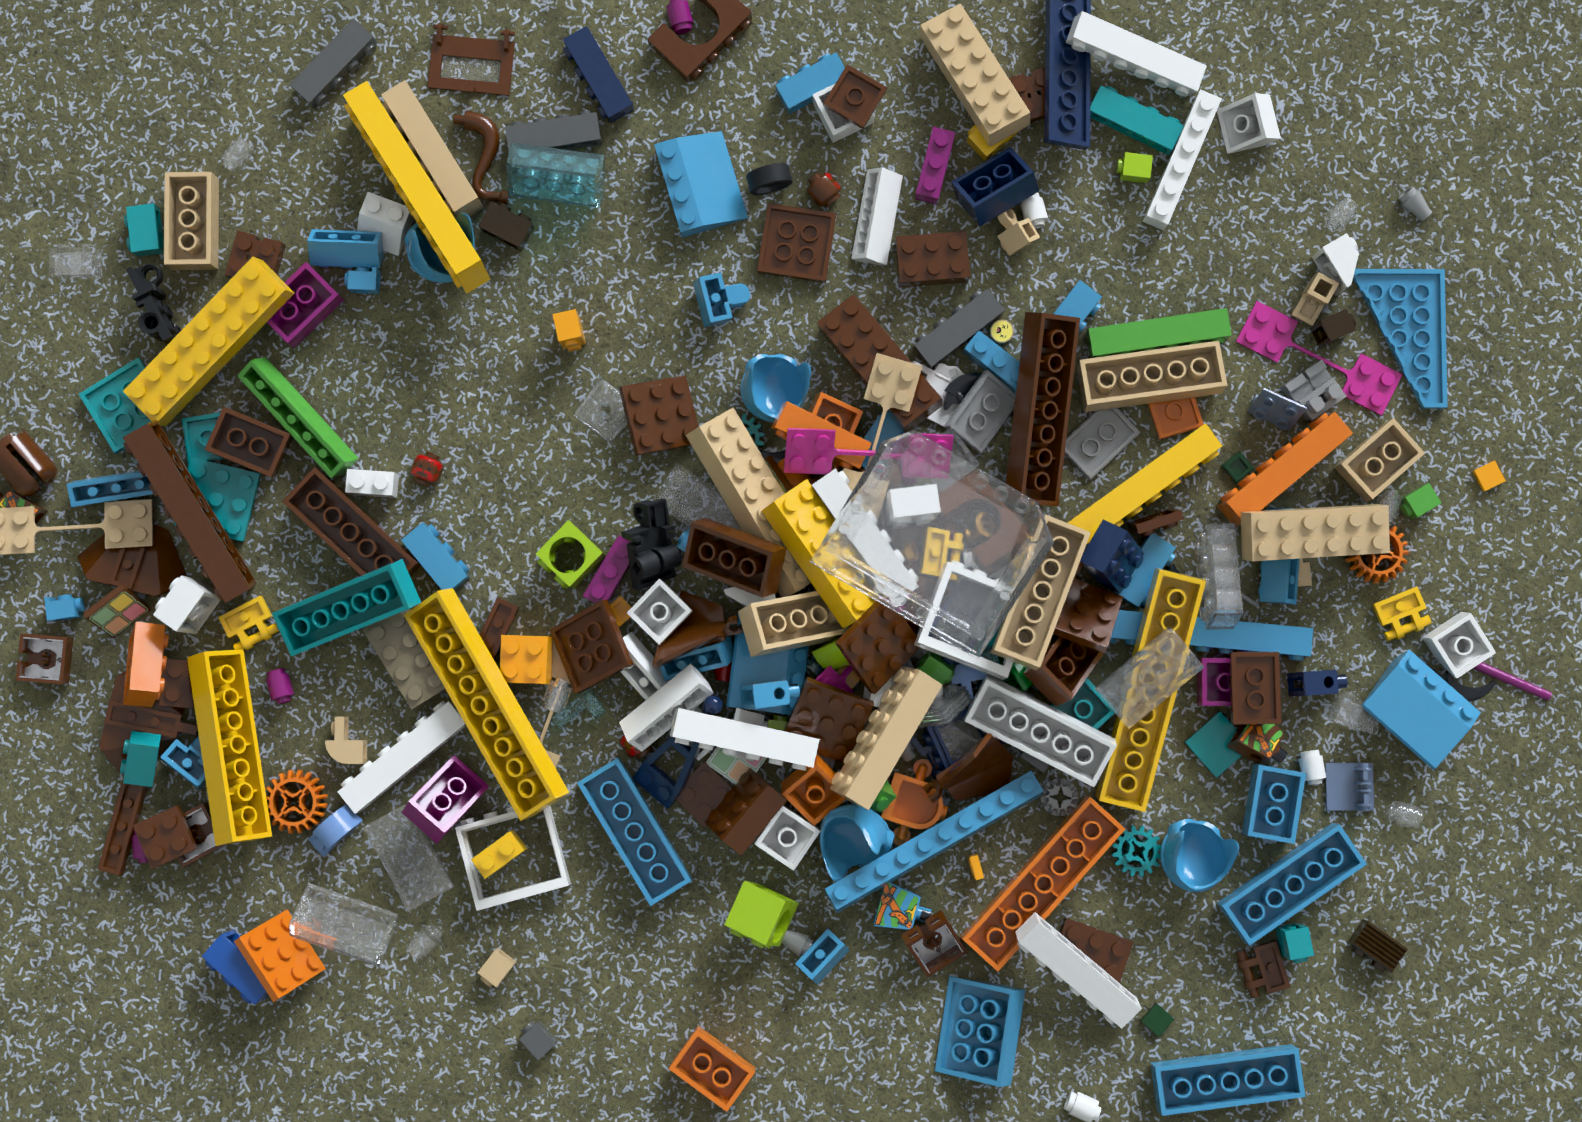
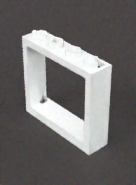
[914,561,1014,680]
[455,806,571,911]

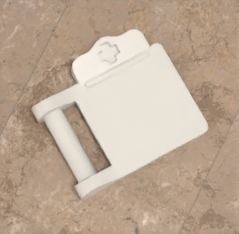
[912,361,967,428]

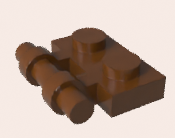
[1236,940,1291,998]

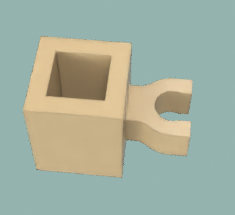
[997,209,1040,256]

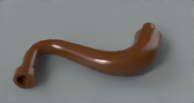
[453,111,510,205]

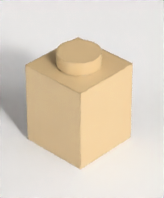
[478,948,516,987]

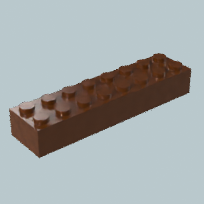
[1004,312,1080,506]
[123,420,257,603]

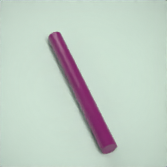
[1473,662,1552,701]

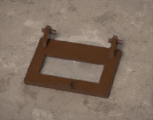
[427,23,515,96]

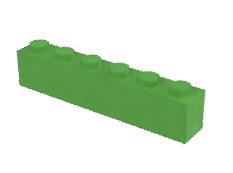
[1086,308,1232,358]
[238,357,359,478]

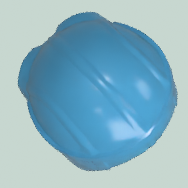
[404,213,475,283]
[740,354,811,423]
[820,804,894,882]
[1160,819,1240,893]

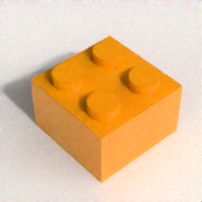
[500,635,553,684]

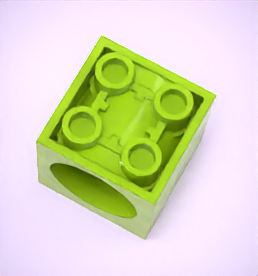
[536,520,606,589]
[724,881,799,949]

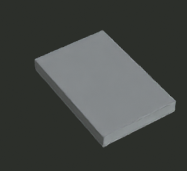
[944,370,1016,454]
[1065,408,1141,480]

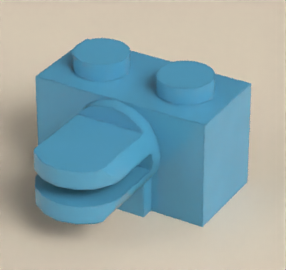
[693,273,750,328]
[160,736,206,791]

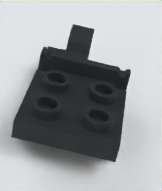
[126,264,181,344]
[621,498,682,590]

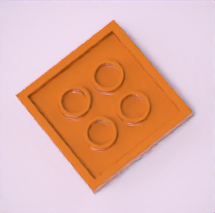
[234,909,326,1003]

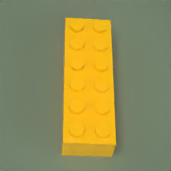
[761,479,887,629]

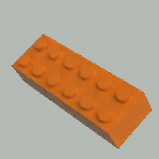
[1217,412,1353,528]

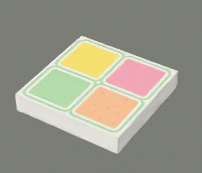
[706,747,767,785]

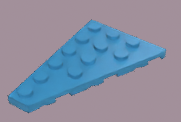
[1353,269,1448,409]

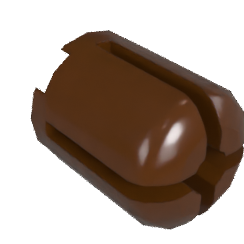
[0,429,57,497]

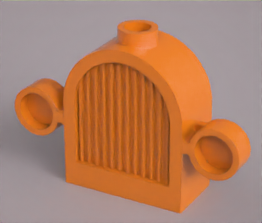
[880,759,948,846]

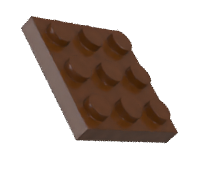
[757,203,836,283]
[619,375,699,456]
[1053,578,1123,653]
[835,593,920,695]
[549,600,634,694]
[783,677,874,763]

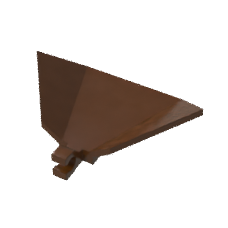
[77,508,187,597]
[652,591,743,669]
[99,671,198,773]
[923,733,1013,803]

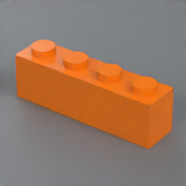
[771,401,872,470]

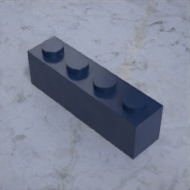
[562,26,634,123]

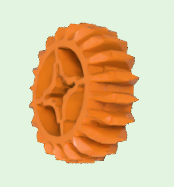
[1345,526,1409,584]
[266,770,328,834]

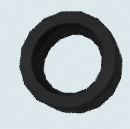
[746,163,793,195]

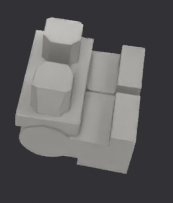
[1280,359,1347,421]

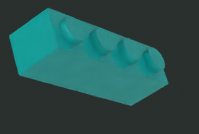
[1090,85,1184,156]

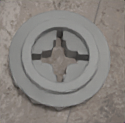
[1040,778,1079,816]

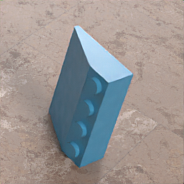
[654,131,748,238]
[726,614,809,715]
[1361,649,1481,770]
[935,976,1025,1087]

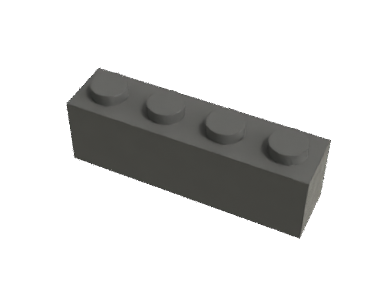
[289,18,377,109]
[505,110,603,159]
[913,288,1005,369]

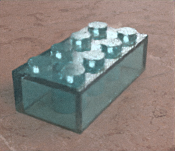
[506,143,605,208]

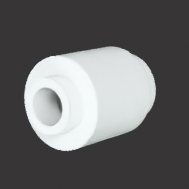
[1020,193,1048,229]
[1299,750,1326,785]
[1064,1091,1101,1122]

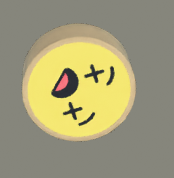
[990,320,1014,344]

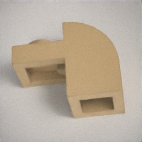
[1291,272,1339,326]
[325,717,367,764]

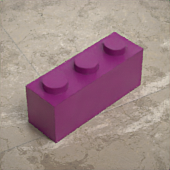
[915,127,956,205]
[583,535,630,604]

